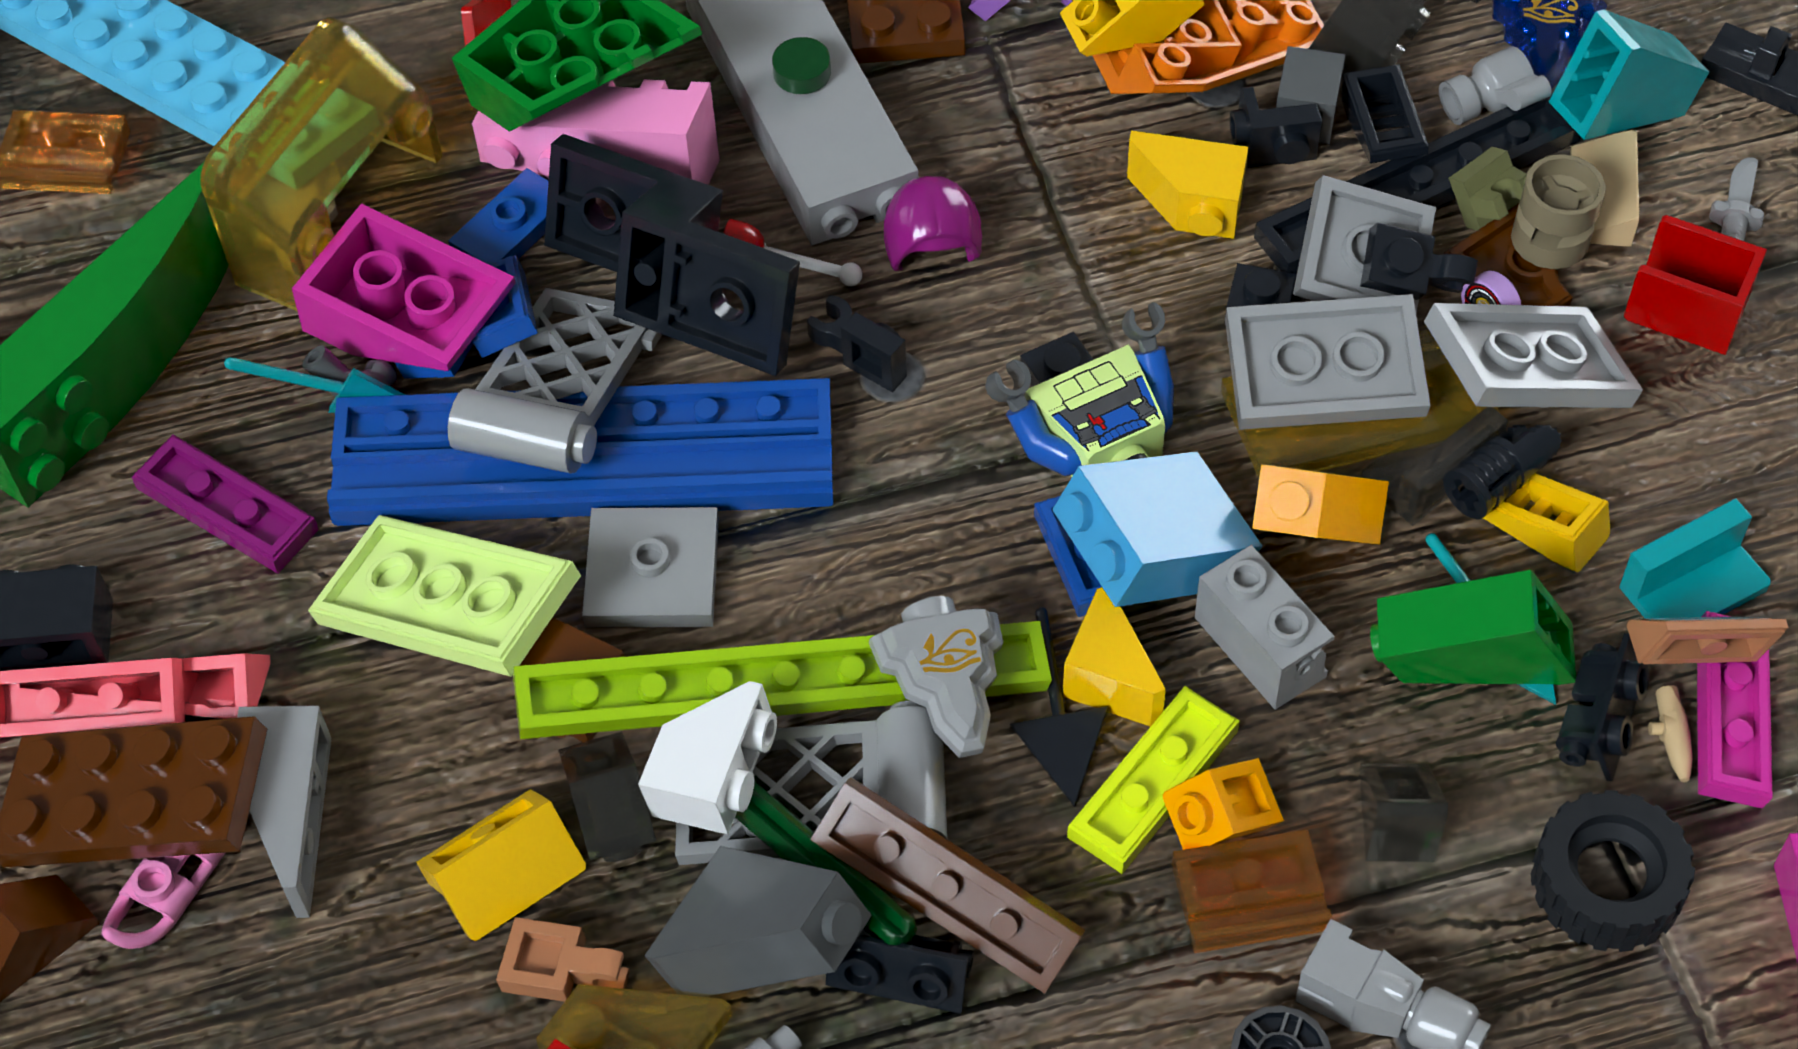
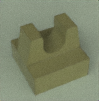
[1448,147,1527,231]

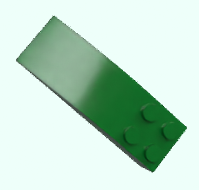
[0,160,240,508]

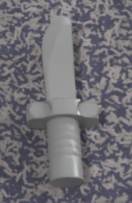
[1709,157,1764,241]

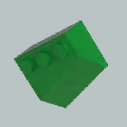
[452,0,702,132]

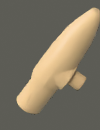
[1648,685,1693,782]

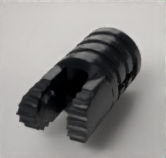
[1443,425,1563,520]

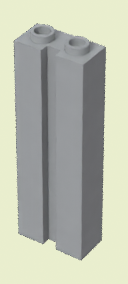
[686,0,919,246]

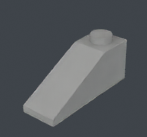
[237,706,332,918]

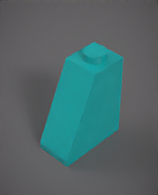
[1549,9,1709,140]

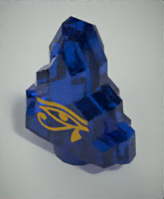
[1492,0,1607,90]

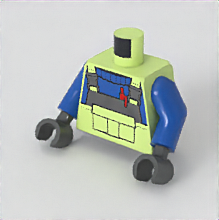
[985,302,1174,477]

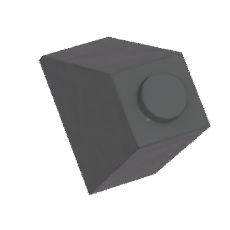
[644,846,872,1000]

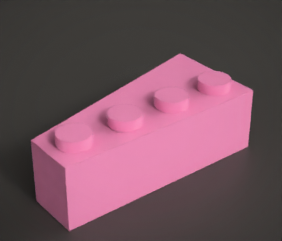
[472,79,720,185]

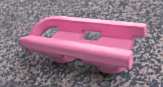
[102,852,226,949]

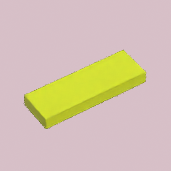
[1067,686,1240,874]

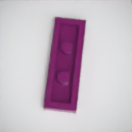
[132,434,319,574]

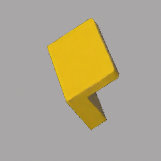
[416,789,586,941]

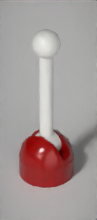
[723,219,862,286]

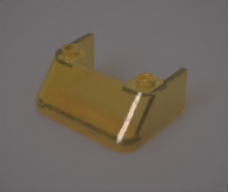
[201,17,443,312]

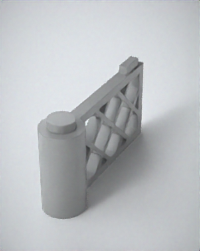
[448,288,663,474]
[675,701,947,865]

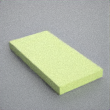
[308,515,581,677]

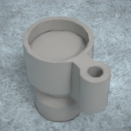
[1439,46,1552,125]

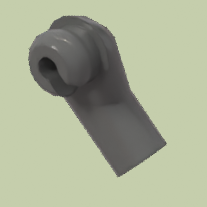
[302,345,397,397]

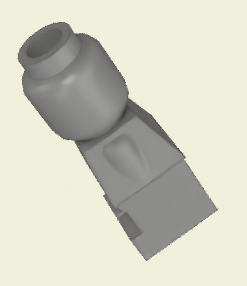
[1295,919,1491,1049]

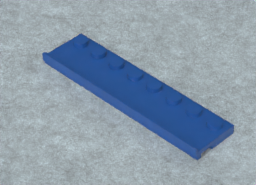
[327,378,833,526]

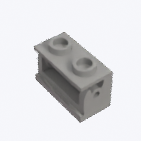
[1195,545,1335,710]

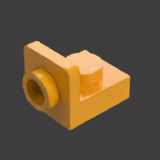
[1163,758,1284,855]

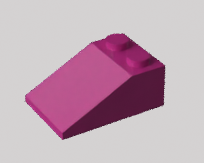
[292,203,515,371]

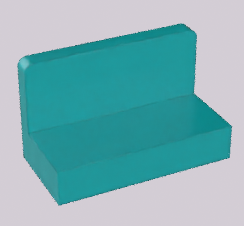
[1619,498,1771,618]

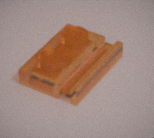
[0,110,131,194]
[1172,829,1333,953]

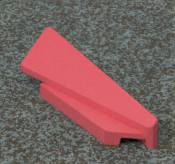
[0,653,271,738]

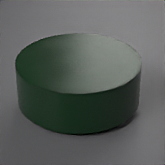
[772,37,831,94]

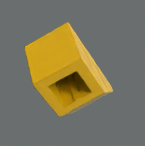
[1060,0,1205,57]

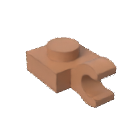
[496,917,630,1002]

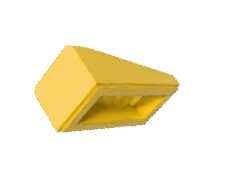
[1483,473,1610,573]

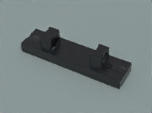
[1701,22,1798,116]

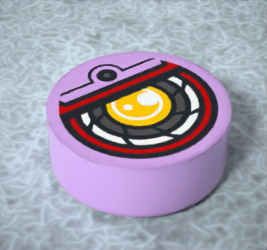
[1461,271,1521,305]

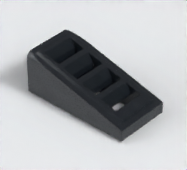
[1342,64,1429,164]

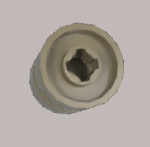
[1511,154,1606,269]

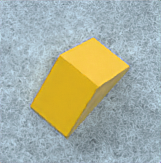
[1063,587,1166,727]

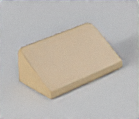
[1570,130,1639,247]

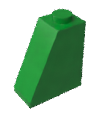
[1370,570,1576,685]

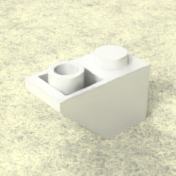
[638,681,777,835]

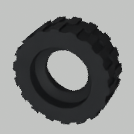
[1531,790,1695,952]

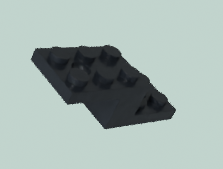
[544,134,800,376]

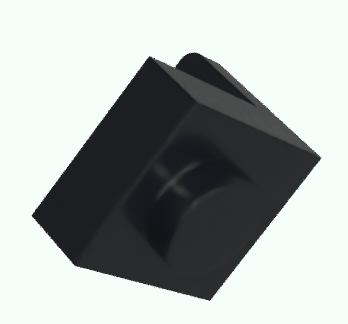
[1229,86,1322,168]

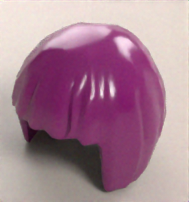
[884,176,982,272]

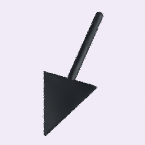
[1010,607,1108,807]

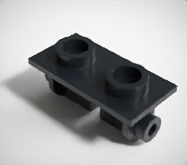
[1556,633,1649,781]
[825,929,974,1014]

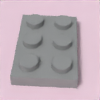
[1225,294,1430,430]
[1424,303,1643,408]

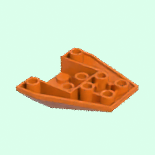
[1072,0,1332,94]

